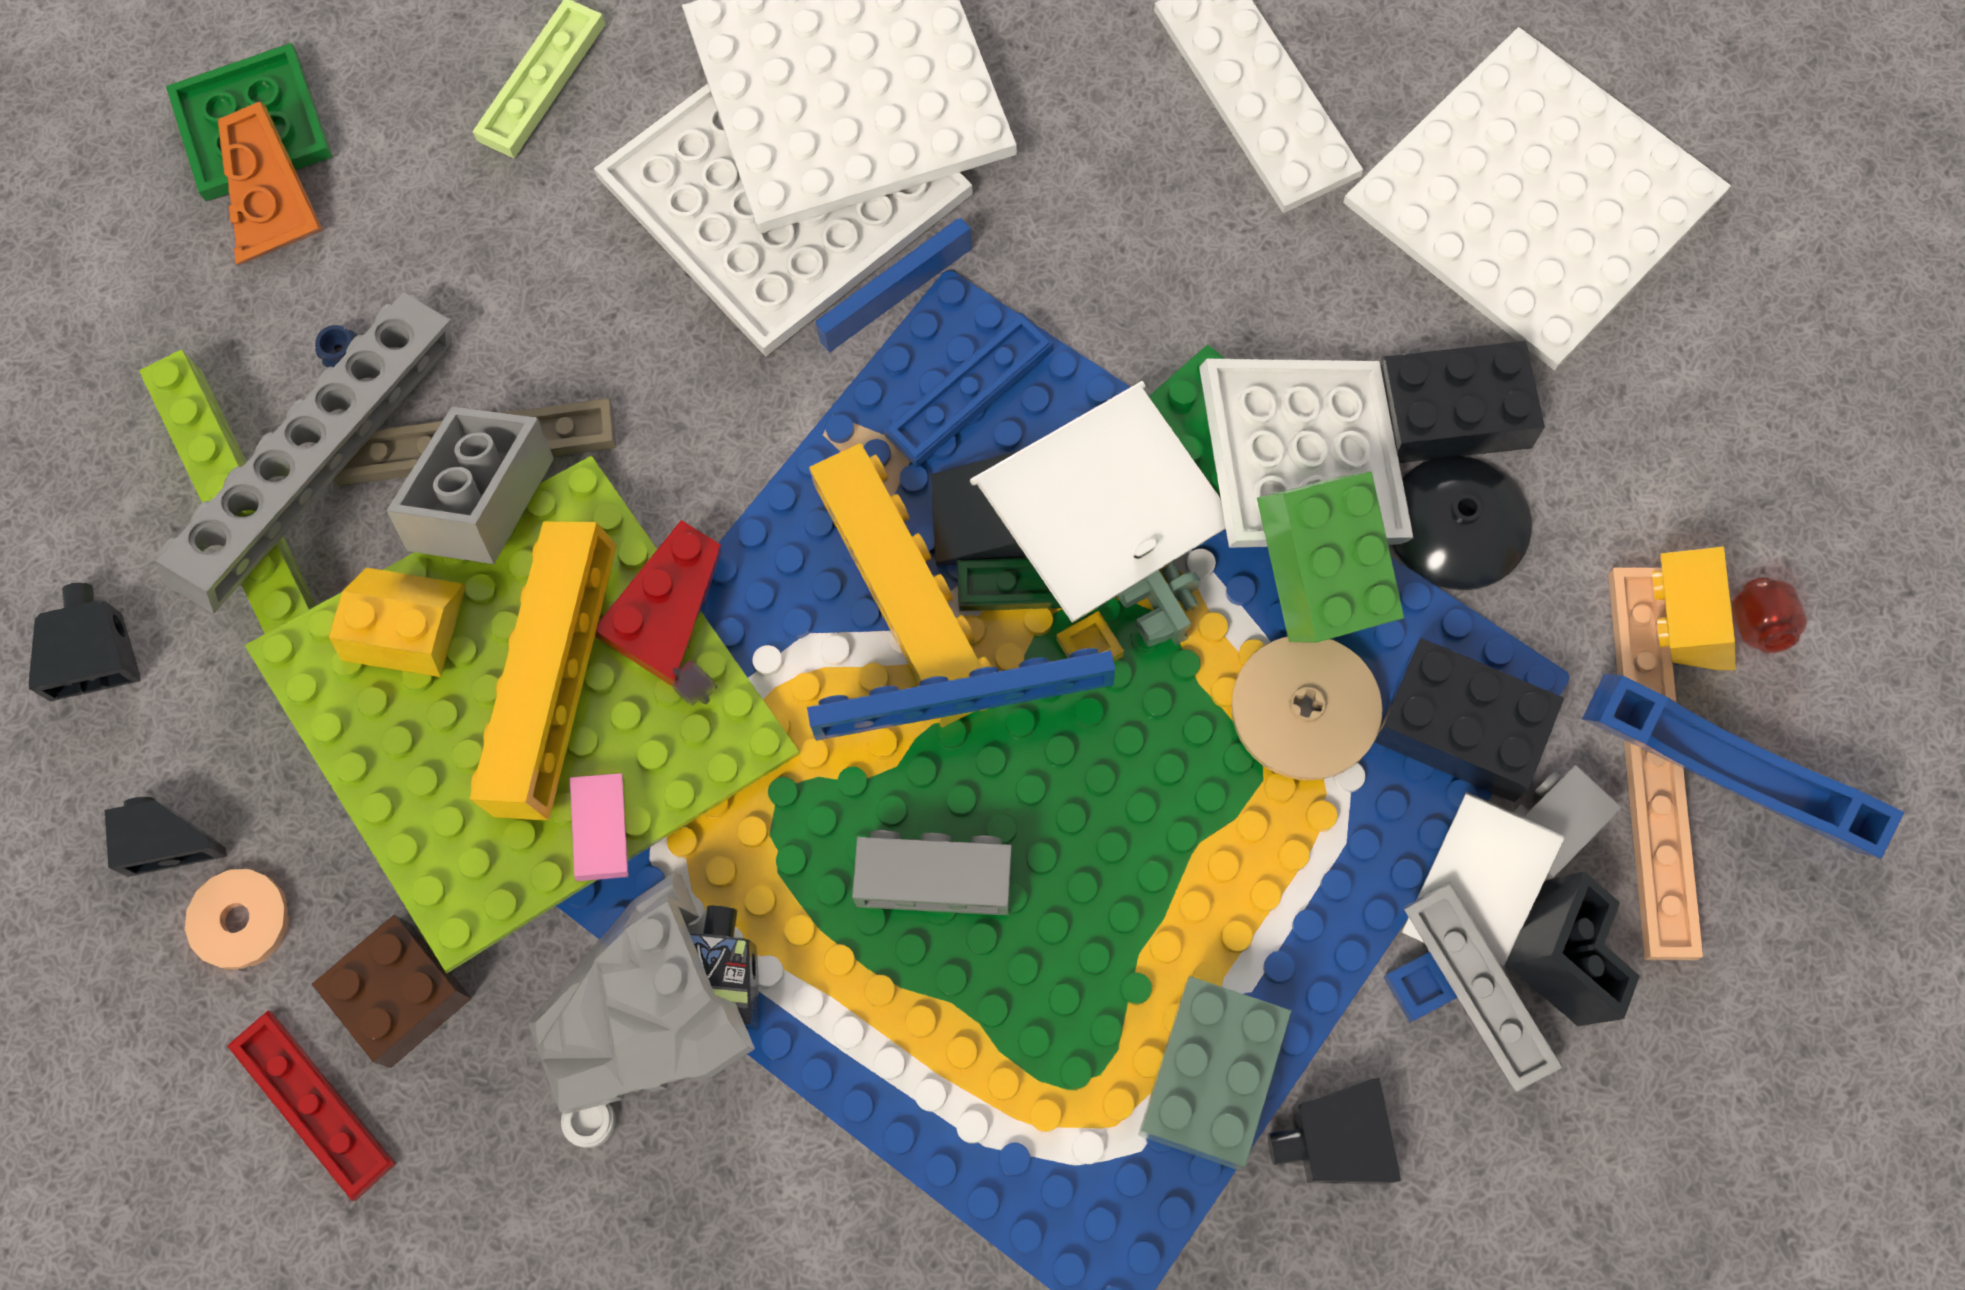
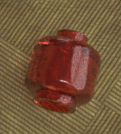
[1732,578,1807,653]

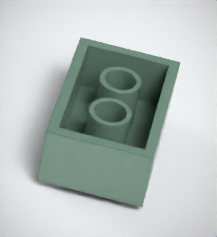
[1138,976,1292,1171]

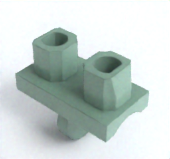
[1117,552,1201,647]

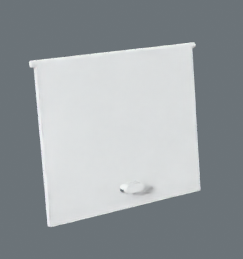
[970,381,1226,623]

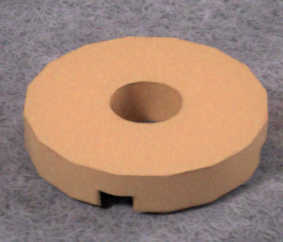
[185,869,289,970]

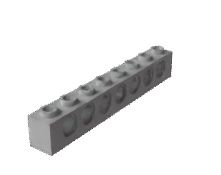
[156,292,452,614]

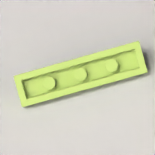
[472,0,606,159]

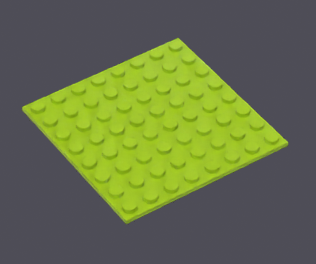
[244,455,799,973]

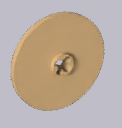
[1231,636,1382,780]

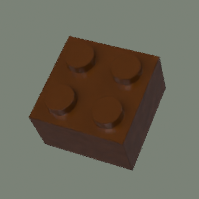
[311,915,472,1068]

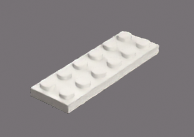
[1154,0,1363,213]

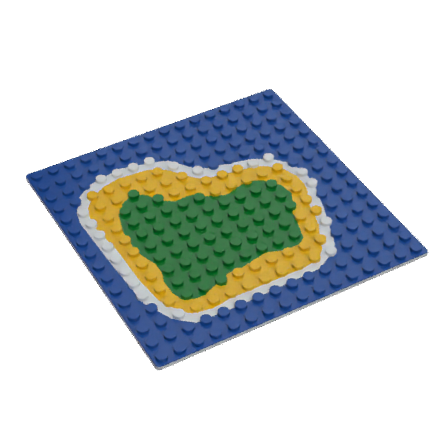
[556,270,1569,1290]

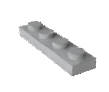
[1404,881,1562,1092]

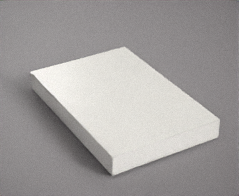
[1402,792,1564,967]

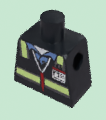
[690,905,759,1030]

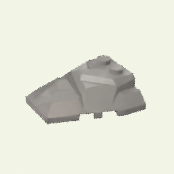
[528,872,755,1114]

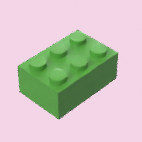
[1257,471,1404,643]

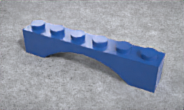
[1582,674,1905,859]

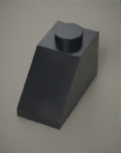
[105,797,227,877]

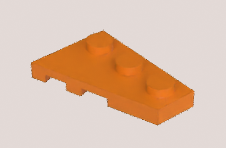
[218,102,323,265]

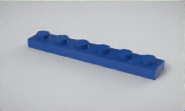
[807,648,1115,741]

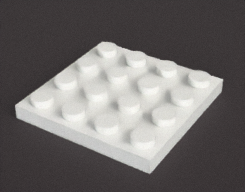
[1199,359,1413,548]

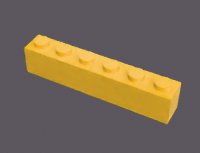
[809,443,992,728]
[470,522,617,821]

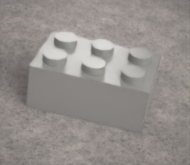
[387,407,554,564]

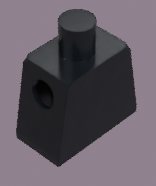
[29,583,141,702]
[1268,1078,1401,1184]

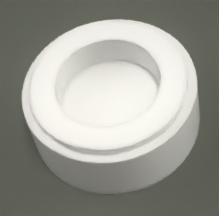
[561,1103,616,1148]

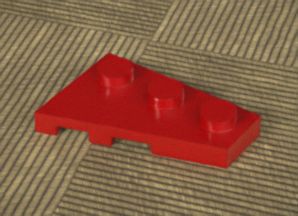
[595,520,721,689]

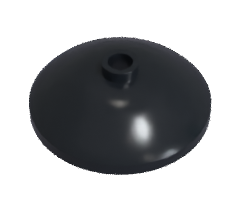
[1392,456,1532,590]

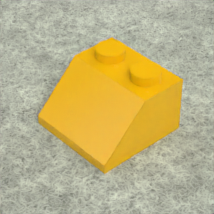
[1652,546,1736,670]
[329,567,465,677]

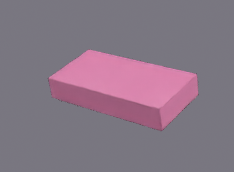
[570,773,629,881]

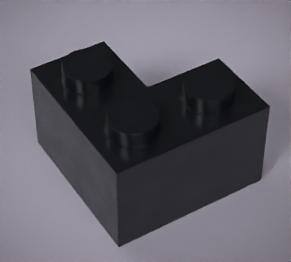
[1506,871,1640,1026]

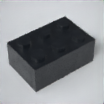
[1381,341,1545,463]
[1374,638,1564,803]

